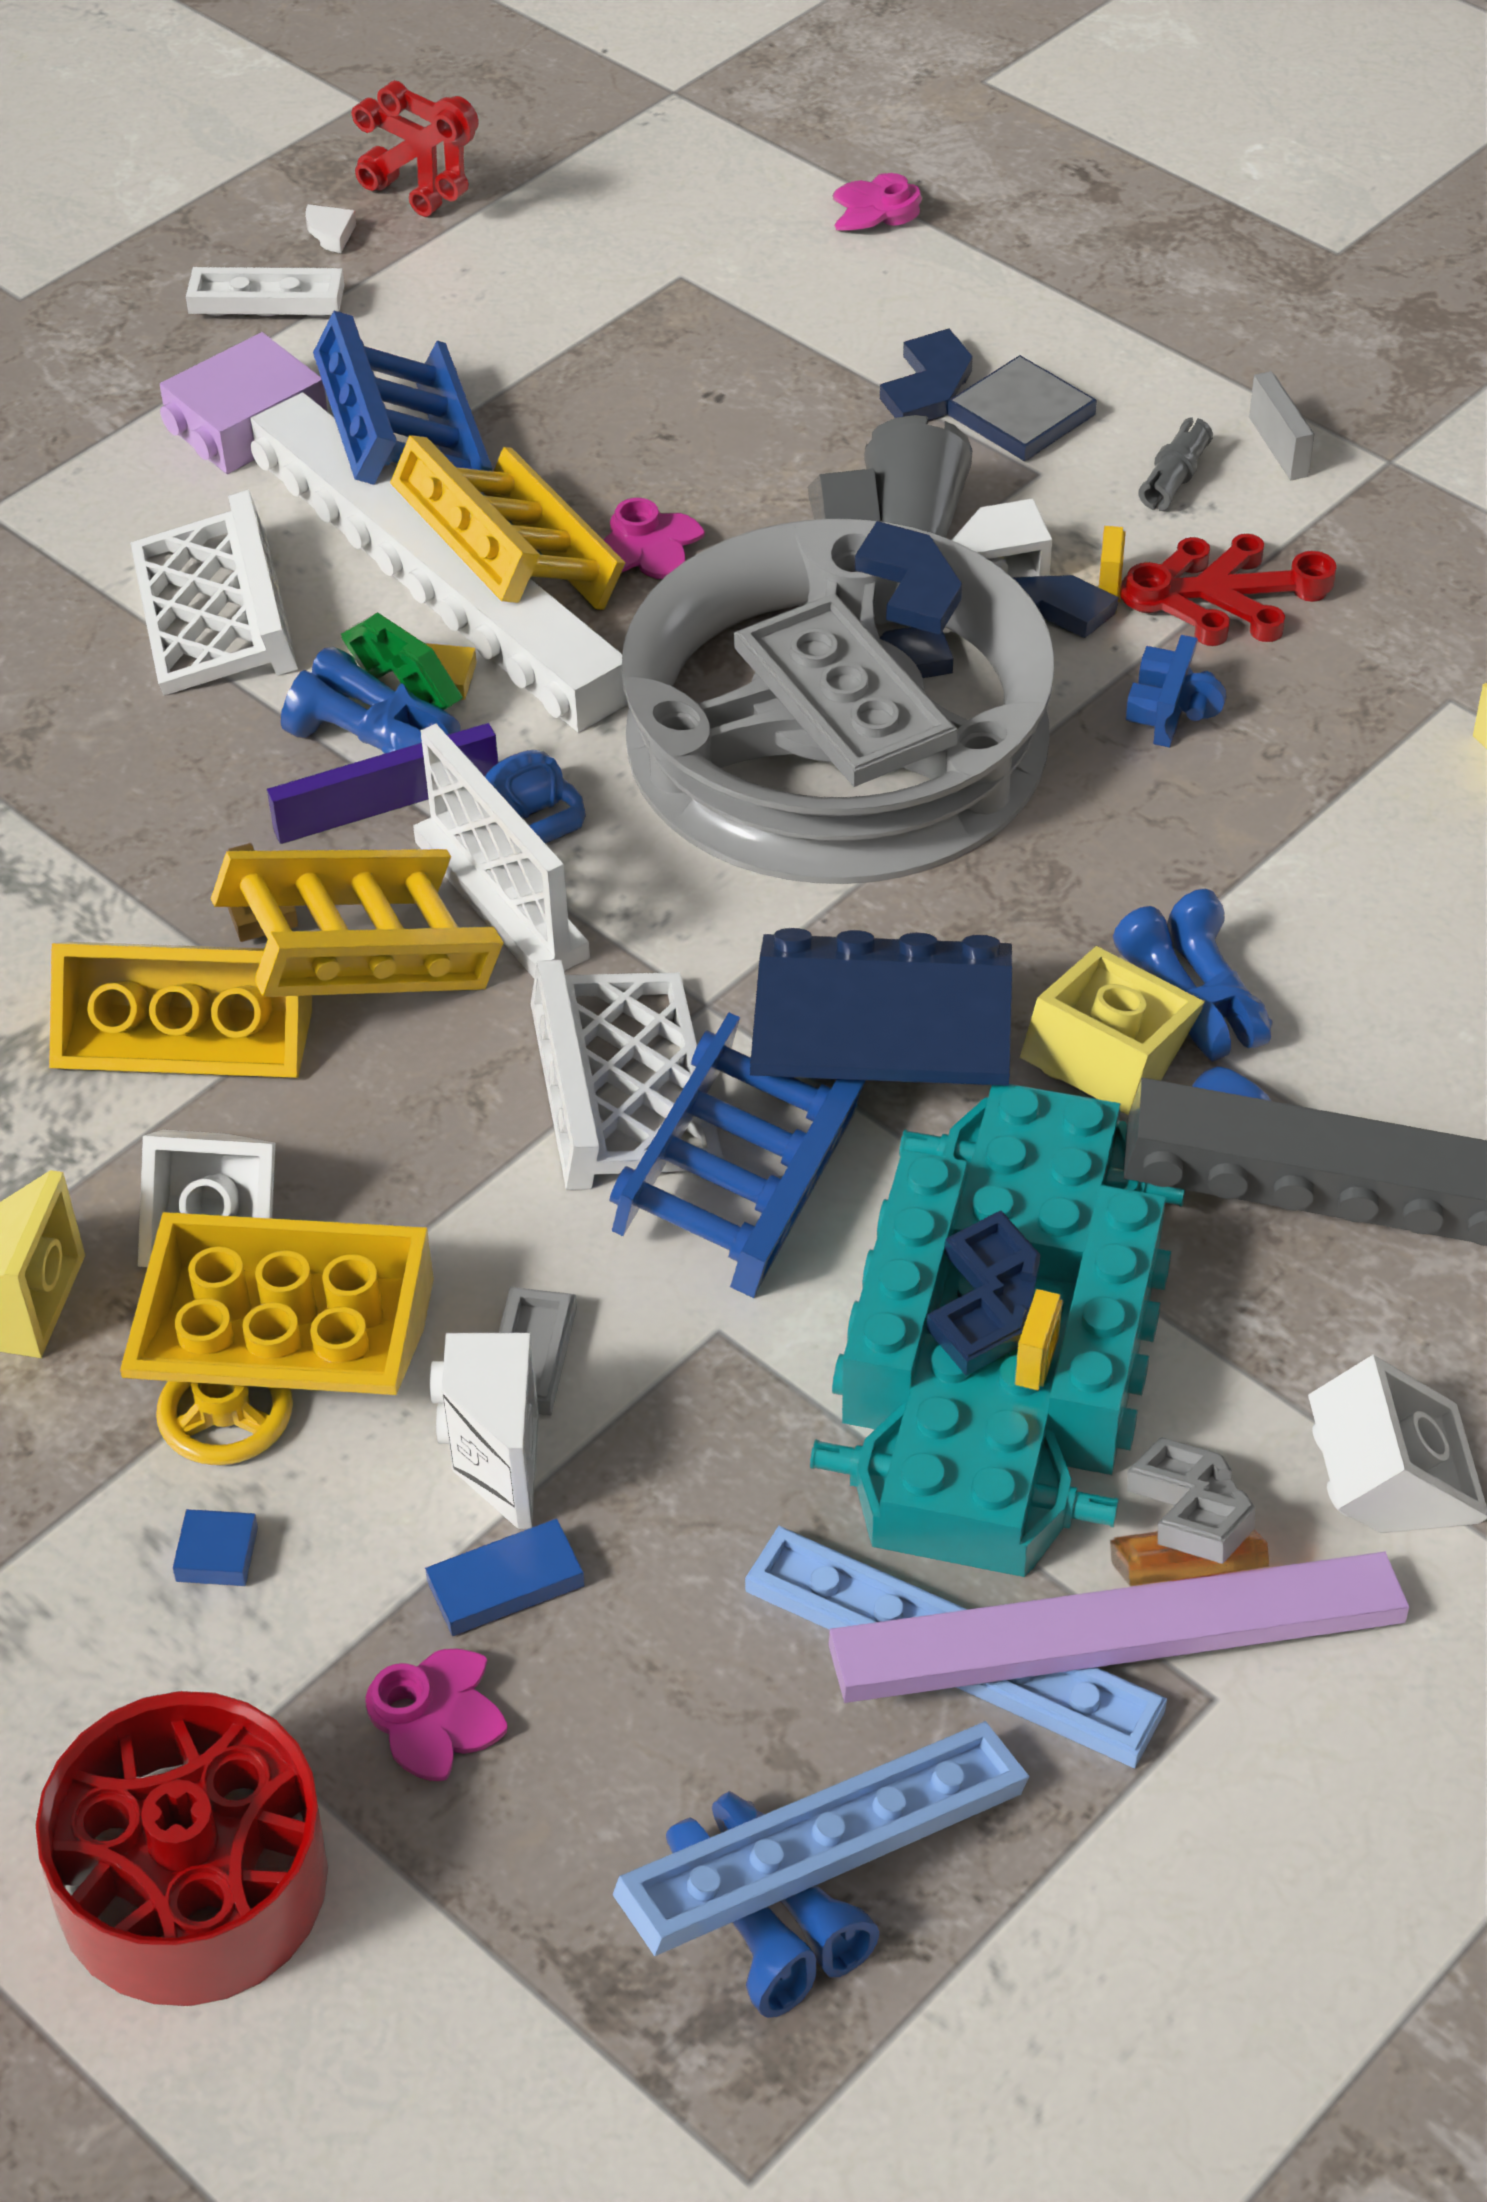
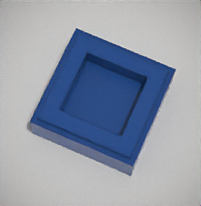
[172,1509,258,1586]

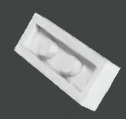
[186,267,344,317]

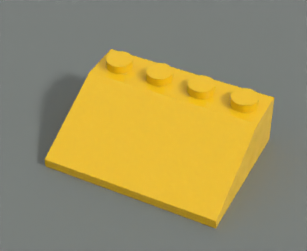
[120,1212,434,1395]

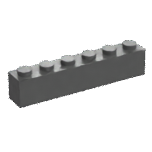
[1123,1077,1487,1246]

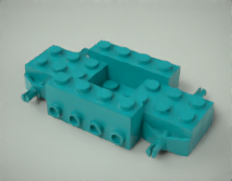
[810,1084,1185,1577]

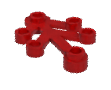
[351,80,479,217]
[1120,533,1337,646]

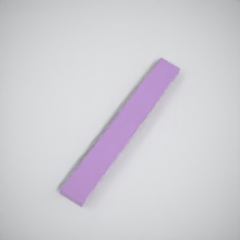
[828,1552,1409,1703]

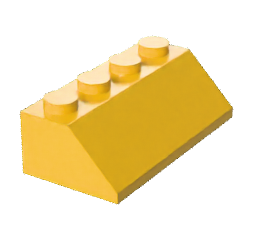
[49,942,312,1078]

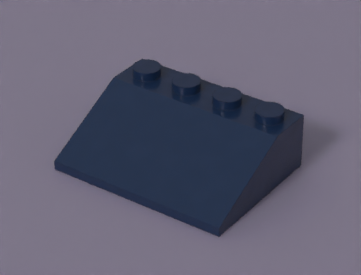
[750,928,1012,1086]

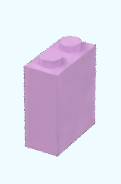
[159,332,328,474]

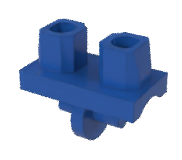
[1126,635,1227,748]

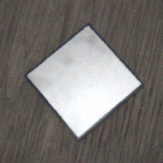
[948,355,1097,462]

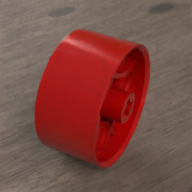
[35,1691,328,2006]

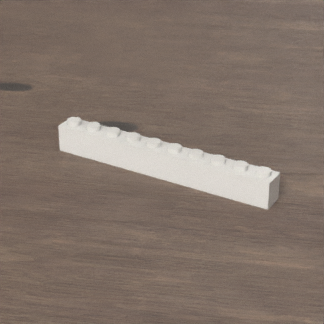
[250,392,628,733]

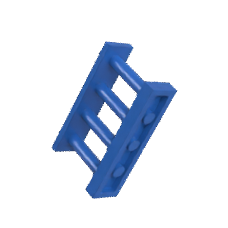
[313,310,493,485]
[609,1012,866,1298]

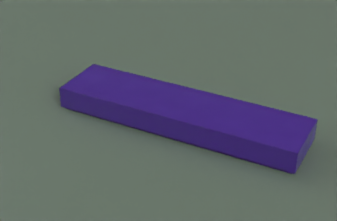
[267,723,499,844]

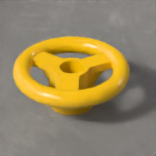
[156,1381,293,1465]

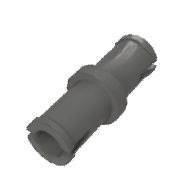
[1138,417,1213,511]

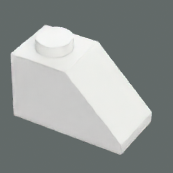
[952,498,1052,577]

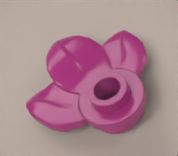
[832,173,922,230]
[603,498,705,579]
[365,1648,508,1781]

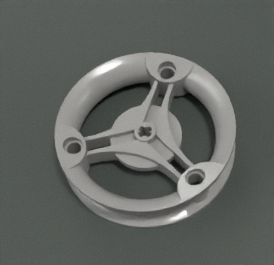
[622,519,1054,884]

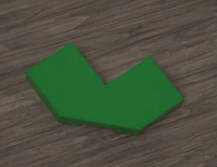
[341,612,463,710]

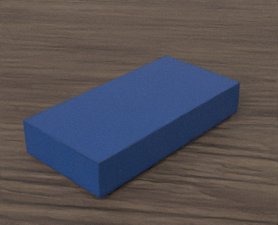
[425,1518,585,1636]

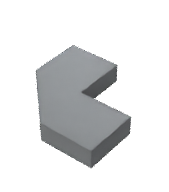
[1128,1437,1255,1564]

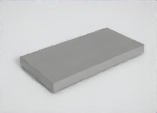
[734,593,958,787]

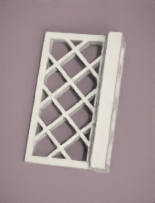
[130,489,298,696]
[413,724,590,978]
[531,960,723,1190]

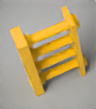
[390,435,625,610]
[211,849,504,997]

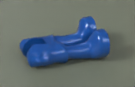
[281,646,460,754]
[1113,889,1273,1062]
[666,1791,879,2018]

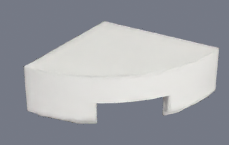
[306,204,356,253]

